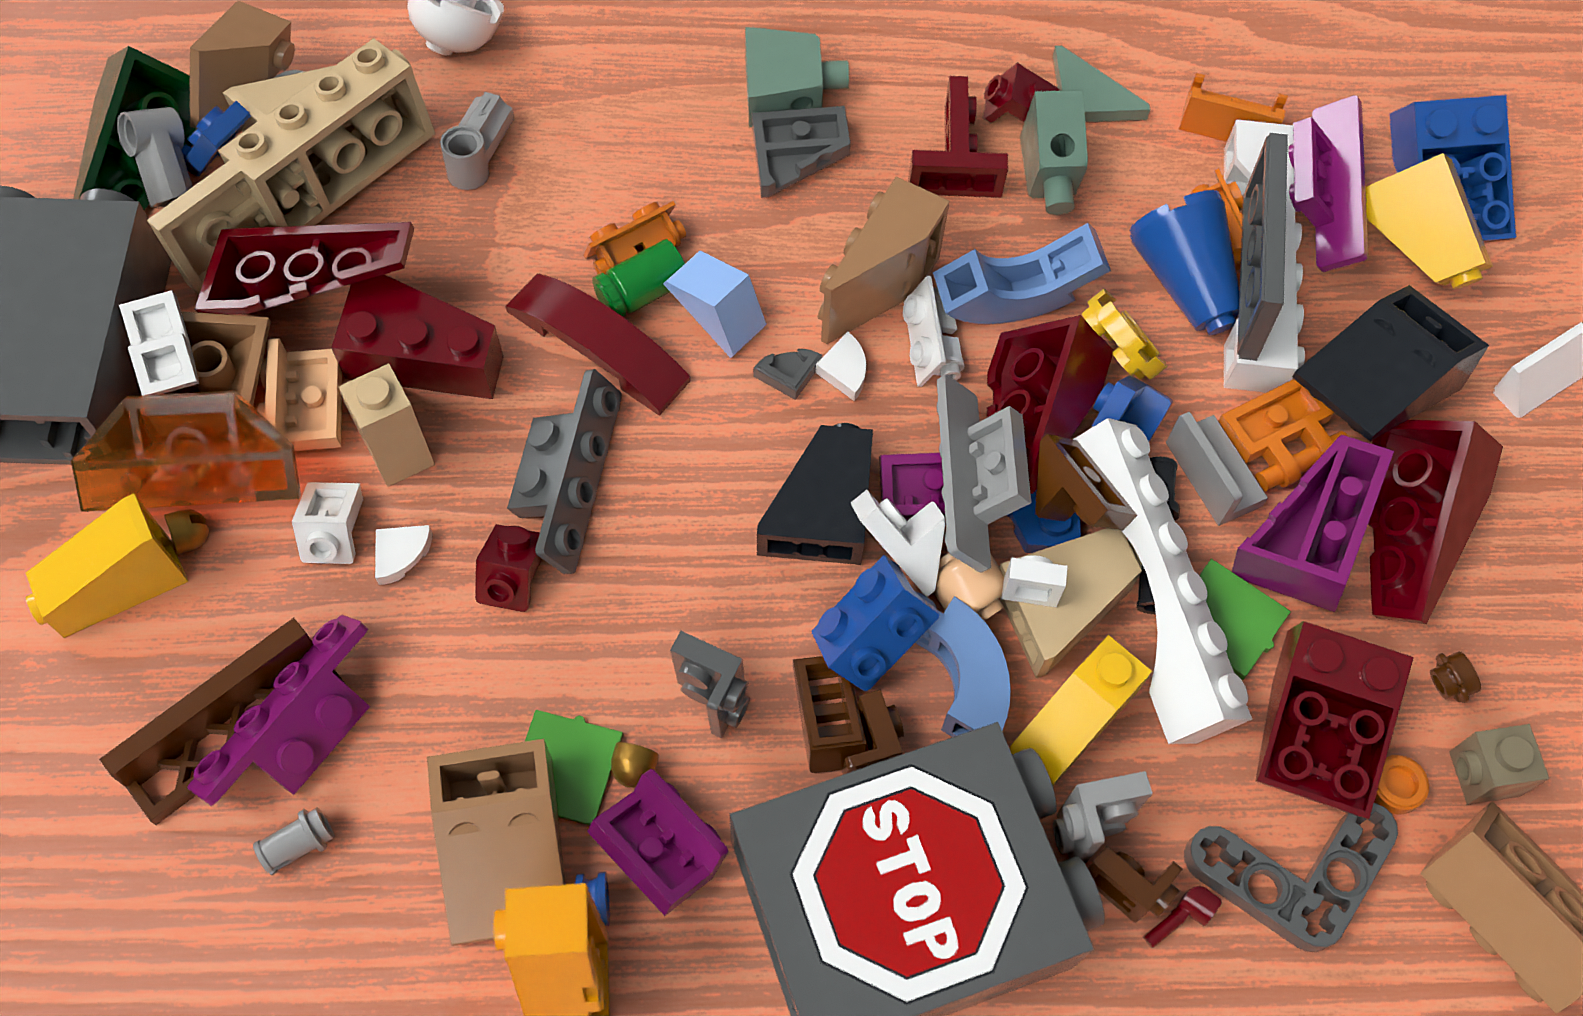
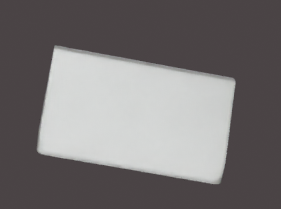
[1493,322,1583,418]

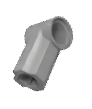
[440,92,514,190]
[117,107,193,209]

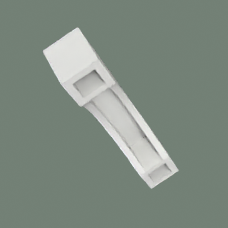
[1224,120,1305,393]
[1073,418,1252,744]

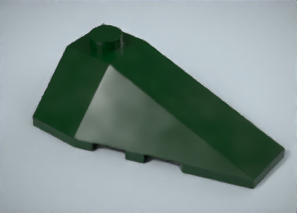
[73,46,197,210]

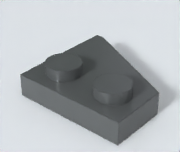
[752,106,850,198]

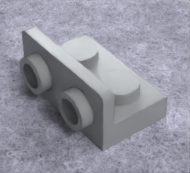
[1053,771,1153,864]

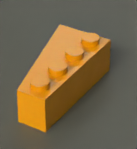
[493,883,610,1016]

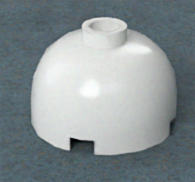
[408,0,504,55]

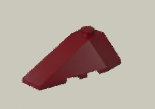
[195,222,415,315]
[986,315,1114,494]
[1368,420,1503,624]

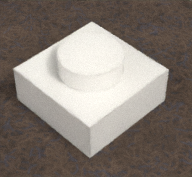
[1002,555,1068,607]

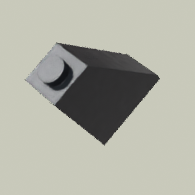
[757,423,873,565]

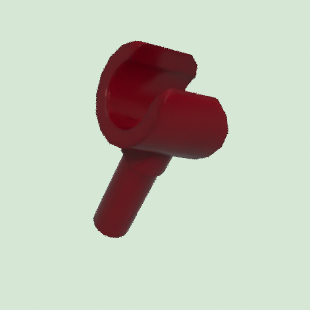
[1143,886,1222,948]

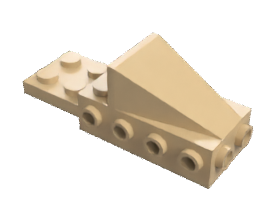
[147,38,435,294]

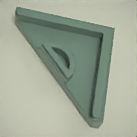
[1052,45,1150,122]

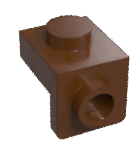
[842,689,904,775]

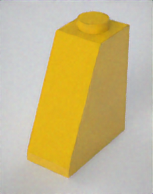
[1365,153,1493,289]
[25,494,188,638]

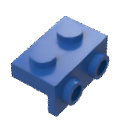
[811,555,939,691]

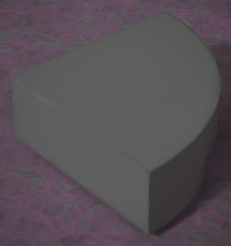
[753,349,822,400]

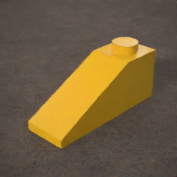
[1009,635,1152,786]

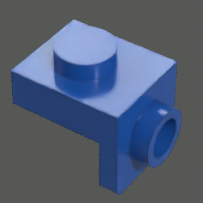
[1092,375,1173,442]

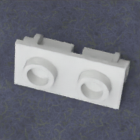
[903,276,965,387]

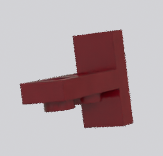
[908,76,1008,198]

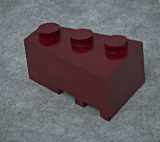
[331,274,504,399]

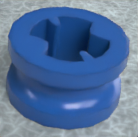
[575,872,610,926]

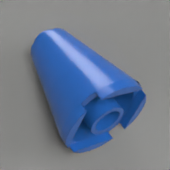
[1129,190,1239,335]

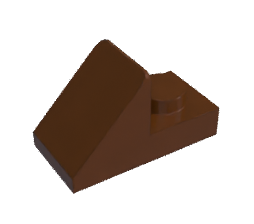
[1035,434,1138,530]

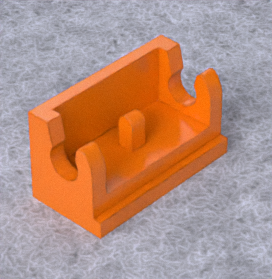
[1178,73,1288,142]

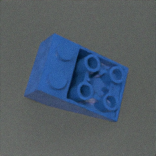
[1389,95,1516,241]

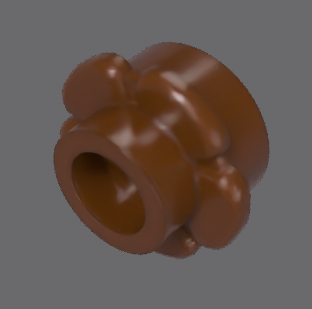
[1430,651,1481,703]

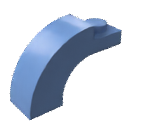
[933,223,1111,324]
[914,591,1011,737]

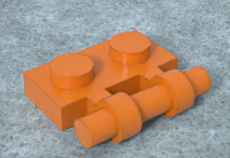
[1218,379,1349,491]

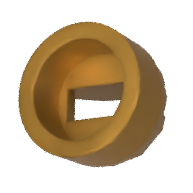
[164,509,209,555]
[611,742,659,788]

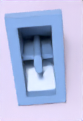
[664,251,767,358]

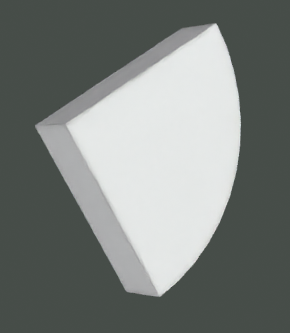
[816,332,866,401]
[375,525,432,585]

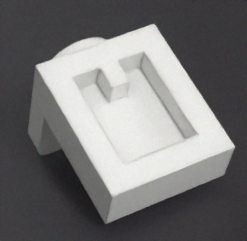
[292,482,363,564]

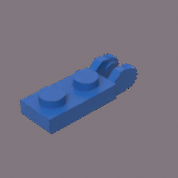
[181,101,251,176]

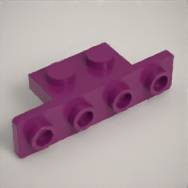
[1288,95,1368,272]
[187,615,370,806]

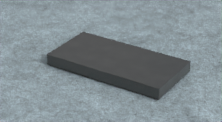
[1237,133,1288,361]

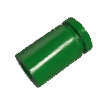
[592,239,685,317]

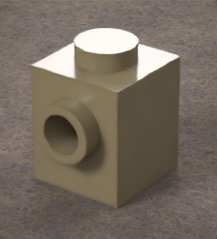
[1449,724,1550,805]

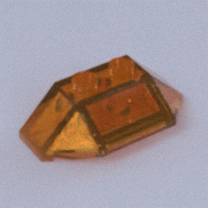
[71,390,301,512]

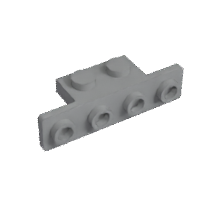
[936,374,1031,573]

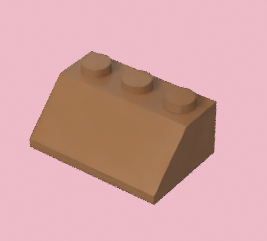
[1420,801,1583,1014]

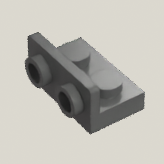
[670,630,750,738]

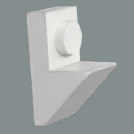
[851,490,945,597]

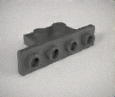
[507,369,622,574]

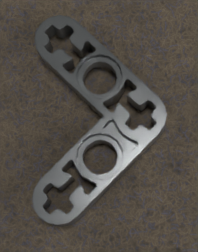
[1184,803,1398,952]

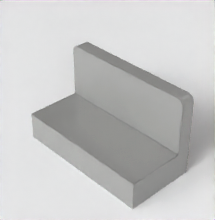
[1166,412,1268,526]

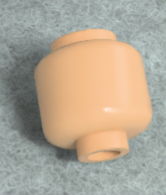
[933,553,1004,621]

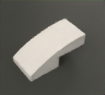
[119,290,199,399]

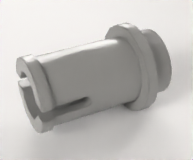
[253,808,334,876]

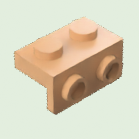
[257,338,342,452]

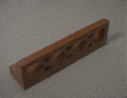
[99,617,344,825]

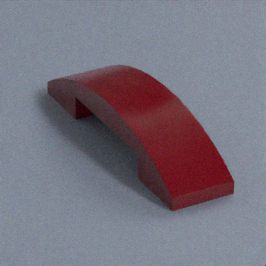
[505,273,691,416]

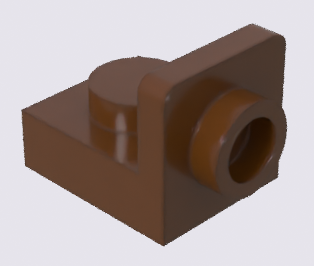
[1088,846,1183,923]

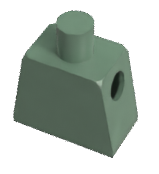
[745,27,849,127]
[1020,90,1088,215]

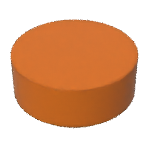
[1374,755,1429,815]

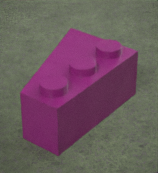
[1232,434,1394,612]

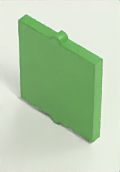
[1199,558,1291,680]
[525,710,623,826]

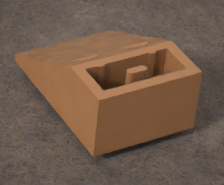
[818,177,950,344]
[427,739,566,946]

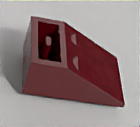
[1255,621,1414,819]

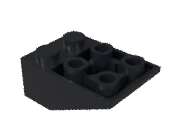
[1292,285,1489,441]

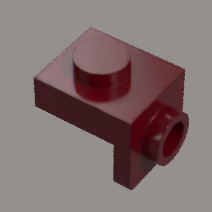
[983,62,1060,123]
[475,524,542,612]

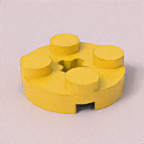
[1082,288,1168,380]

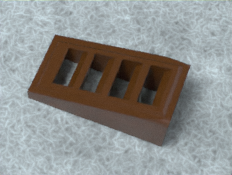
[793,656,866,773]

